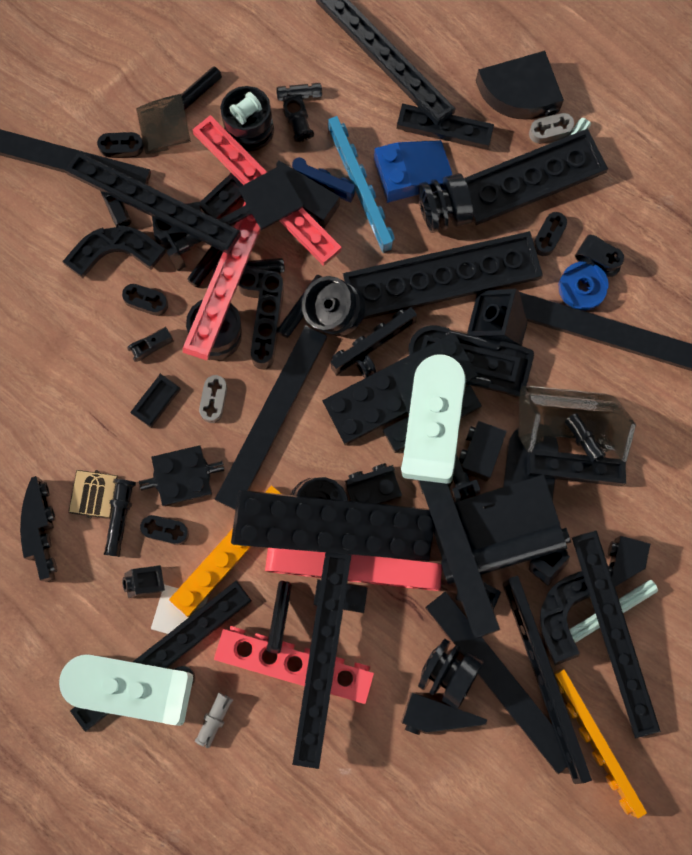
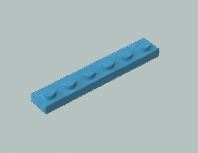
[328,116,395,253]

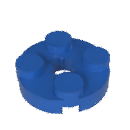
[558,262,609,311]

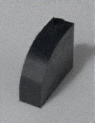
[476,51,564,119]

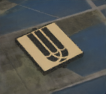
[68,470,118,519]

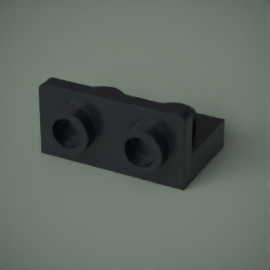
[345,463,402,504]

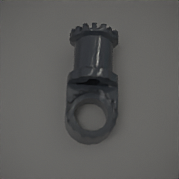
[283,95,314,143]

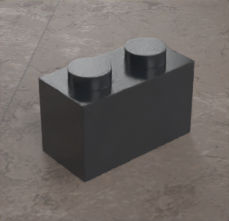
[459,421,507,481]

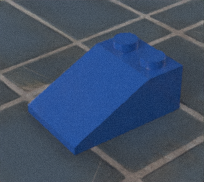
[374,140,453,203]

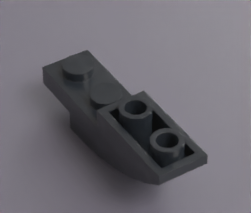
[20,476,57,582]

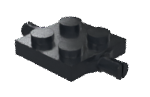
[139,445,225,506]

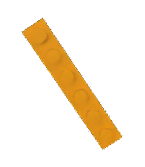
[169,485,281,617]
[554,669,647,818]

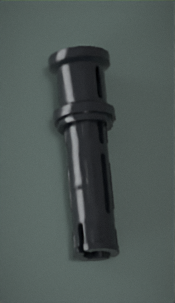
[103,479,136,557]

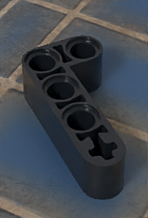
[238,268,284,370]

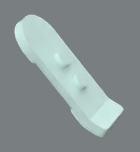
[401,355,466,484]
[59,655,193,726]

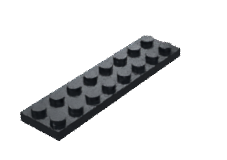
[343,231,543,319]
[231,490,435,561]

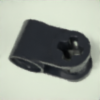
[575,234,624,277]

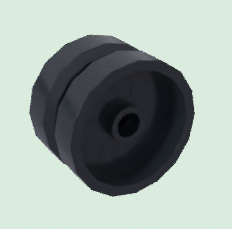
[302,276,365,336]
[186,300,242,360]

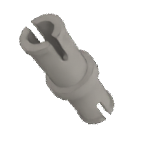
[195,692,233,748]

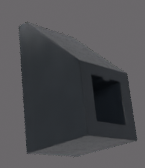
[608,536,651,587]

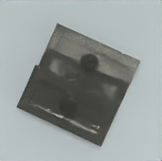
[136,94,191,154]

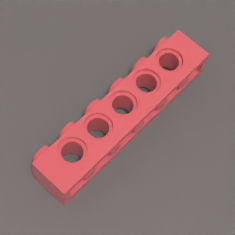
[214,626,374,704]

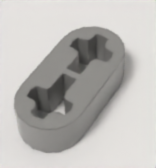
[529,113,574,143]
[199,375,227,423]

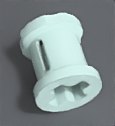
[229,92,262,125]

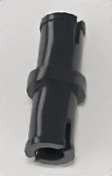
[564,413,606,463]

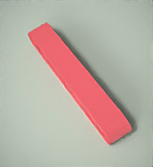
[265,548,442,591]

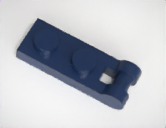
[292,157,355,203]

